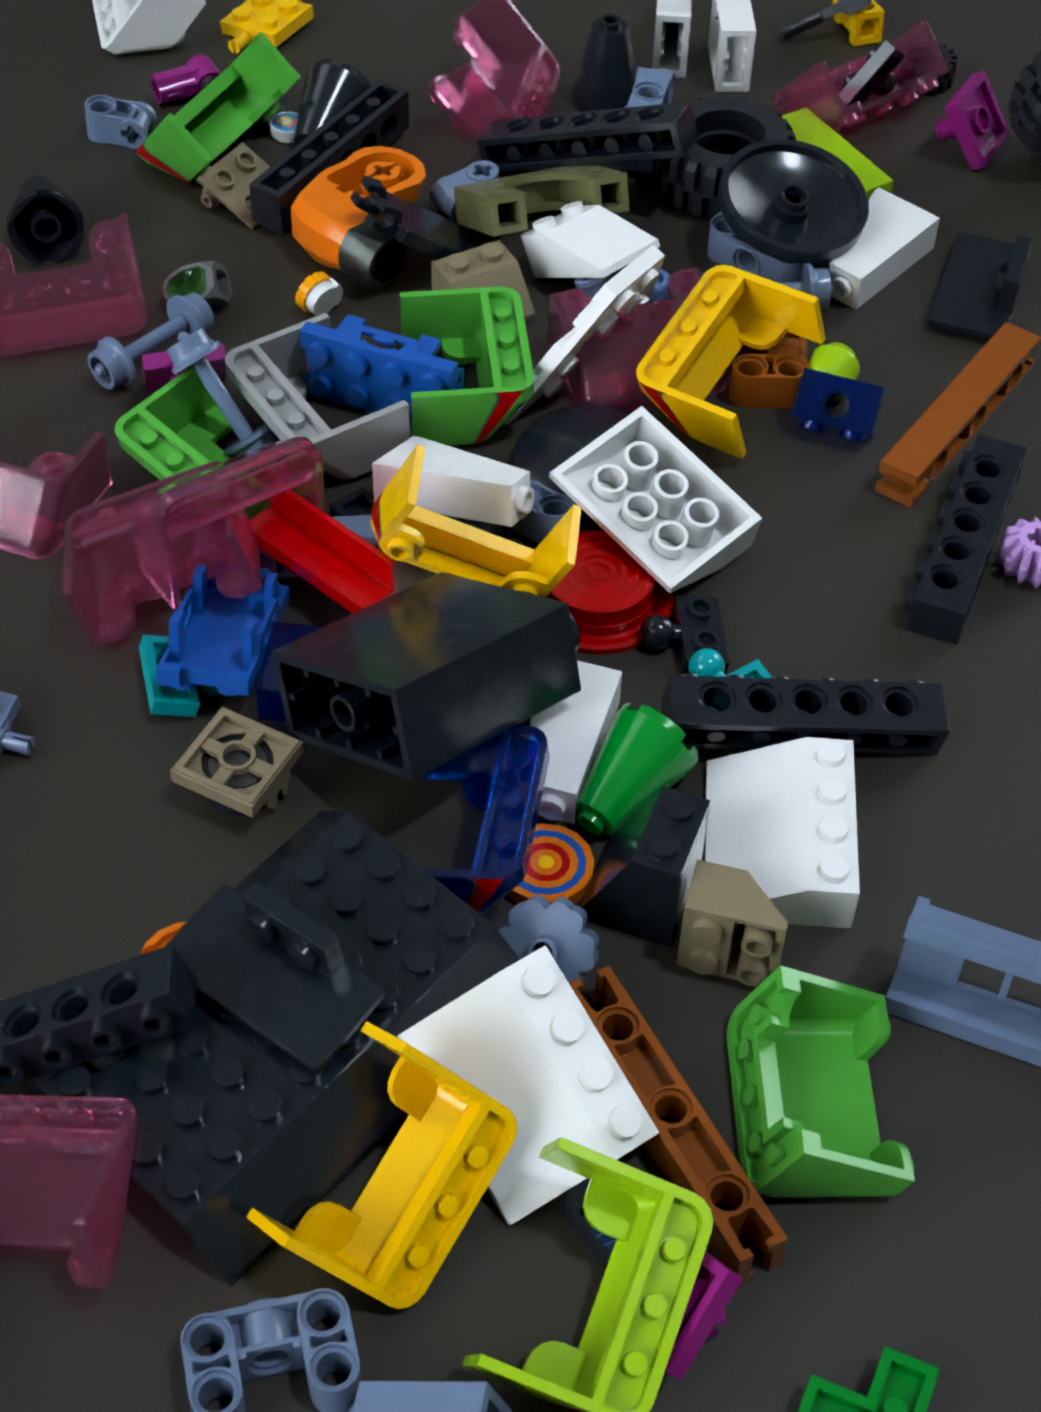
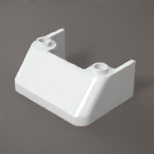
[92,0,206,55]

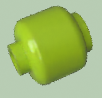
[805,342,860,403]

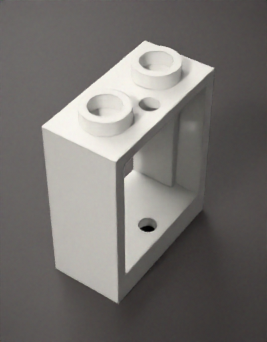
[708,0,756,92]

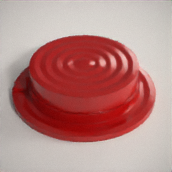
[546,531,674,654]

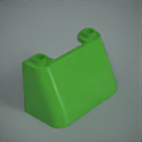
[727,965,915,1198]

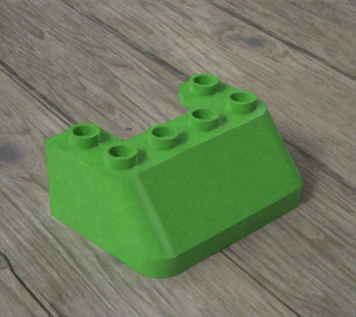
[115,359,323,522]

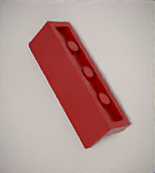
[243,478,398,613]

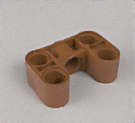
[729,332,809,409]

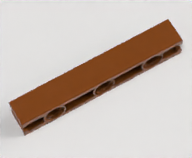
[875,322,1041,508]
[569,966,788,1286]

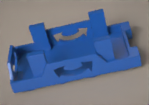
[300,314,464,424]
[156,563,290,696]

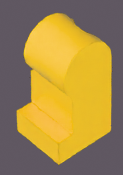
[832,0,885,47]

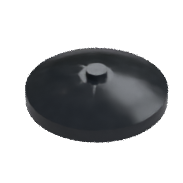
[718,139,869,263]
[514,403,634,528]

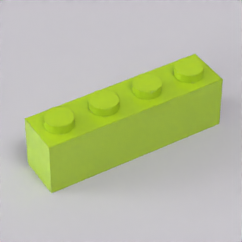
[782,107,894,200]

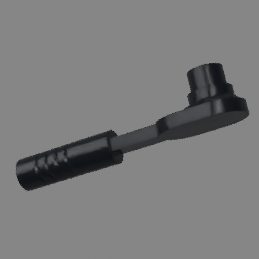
[781,0,872,40]

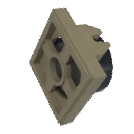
[170,707,304,818]

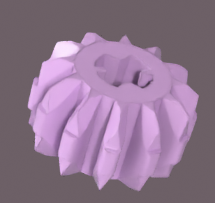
[998,516,1041,589]

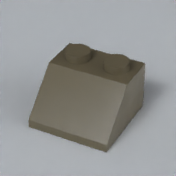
[431,240,535,323]

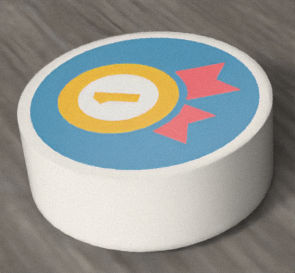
[270,112,298,143]

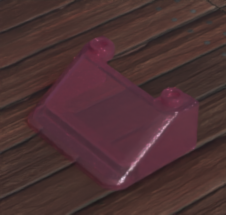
[0,1094,138,1289]

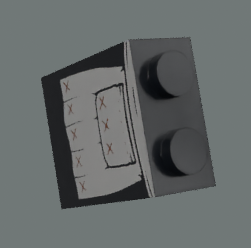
[580,786,711,947]

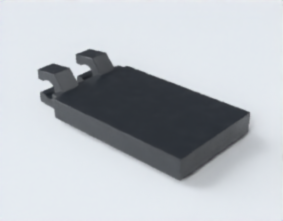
[350,176,476,259]

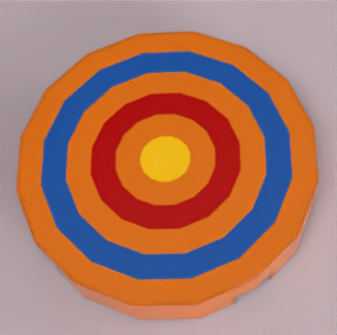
[497,823,595,904]

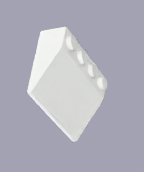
[549,406,762,593]
[705,737,860,929]
[397,945,659,1226]

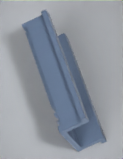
[885,896,1041,1067]

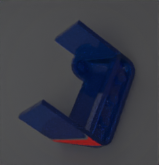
[421,725,550,915]

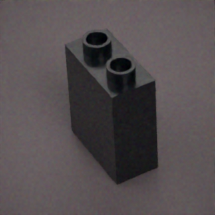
[272,572,581,781]

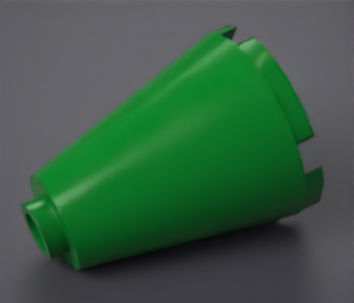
[576,703,698,836]

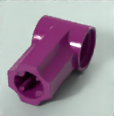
[150,55,221,106]

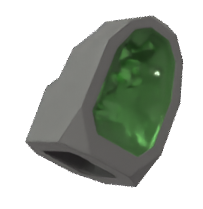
[162,261,233,308]

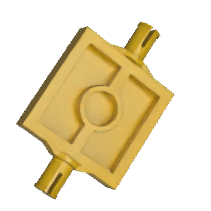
[219,0,314,54]

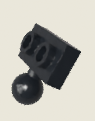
[838,40,906,110]
[639,595,730,674]

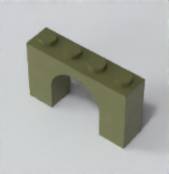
[453,164,630,237]

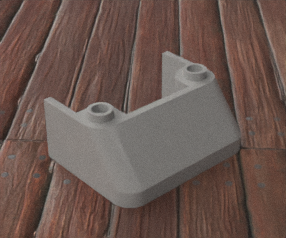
[225,313,410,479]

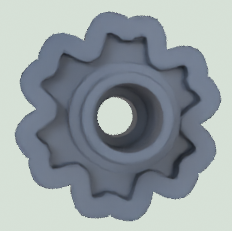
[498,895,599,984]

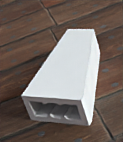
[652,0,691,78]
[829,187,940,310]
[372,436,534,527]
[529,661,622,824]

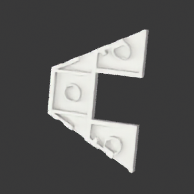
[504,244,665,426]

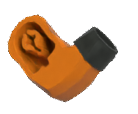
[291,146,426,291]

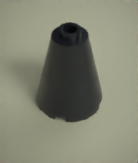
[572,14,637,112]
[293,59,371,147]
[7,176,84,263]

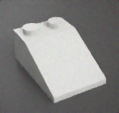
[520,201,660,278]

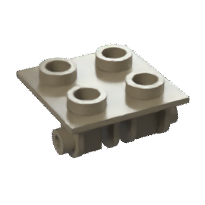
[197,142,270,229]

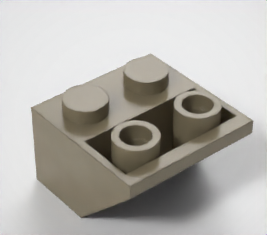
[676,859,788,986]

